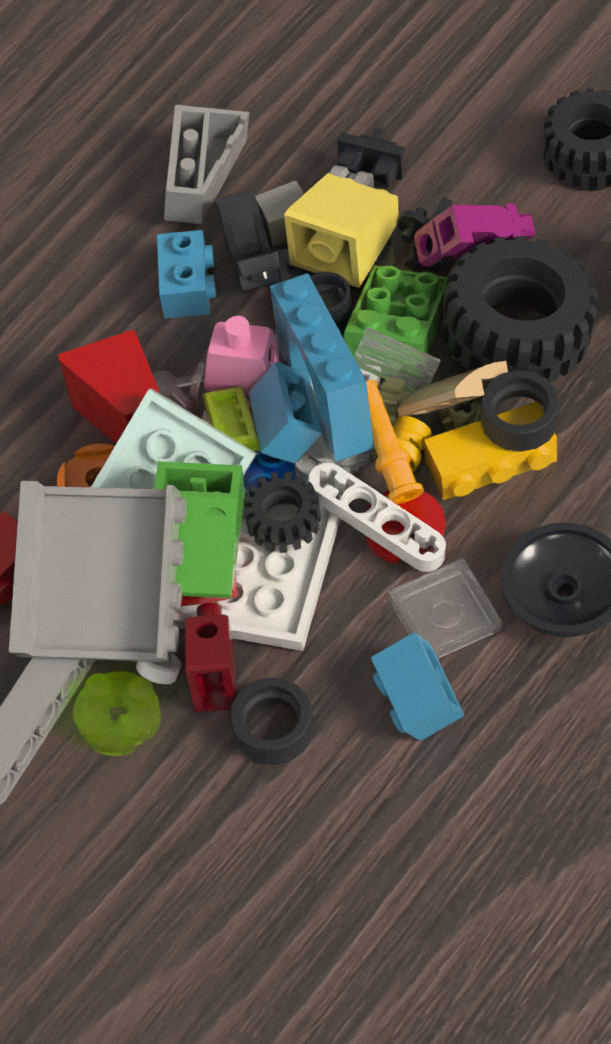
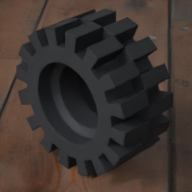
[244,472,321,553]

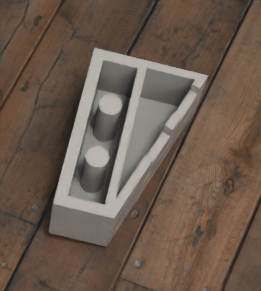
[164,105,250,224]

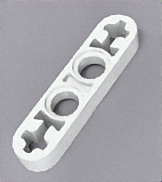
[309,463,446,572]

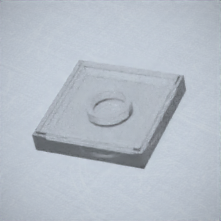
[388,558,502,659]

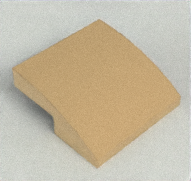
[398,361,508,417]

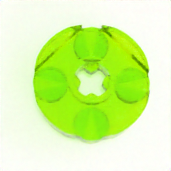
[73,671,161,756]

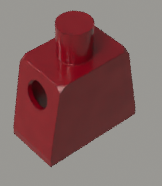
[185,602,237,713]

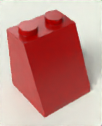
[58,329,160,444]

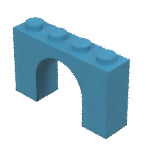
[270,274,374,462]

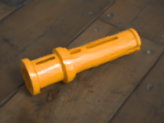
[366,380,424,505]

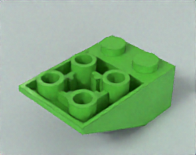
[344,265,448,383]
[154,461,245,599]

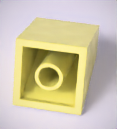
[284,173,399,288]

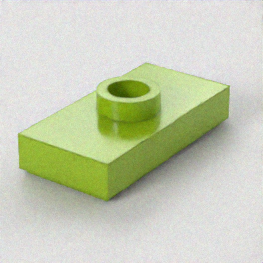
[202,386,259,451]

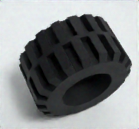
[544,89,611,191]

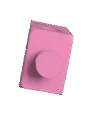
[204,316,286,396]

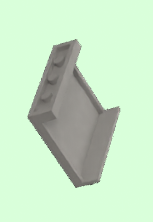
[9,481,187,663]

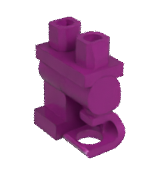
[414,203,535,267]

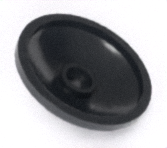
[501,523,611,637]

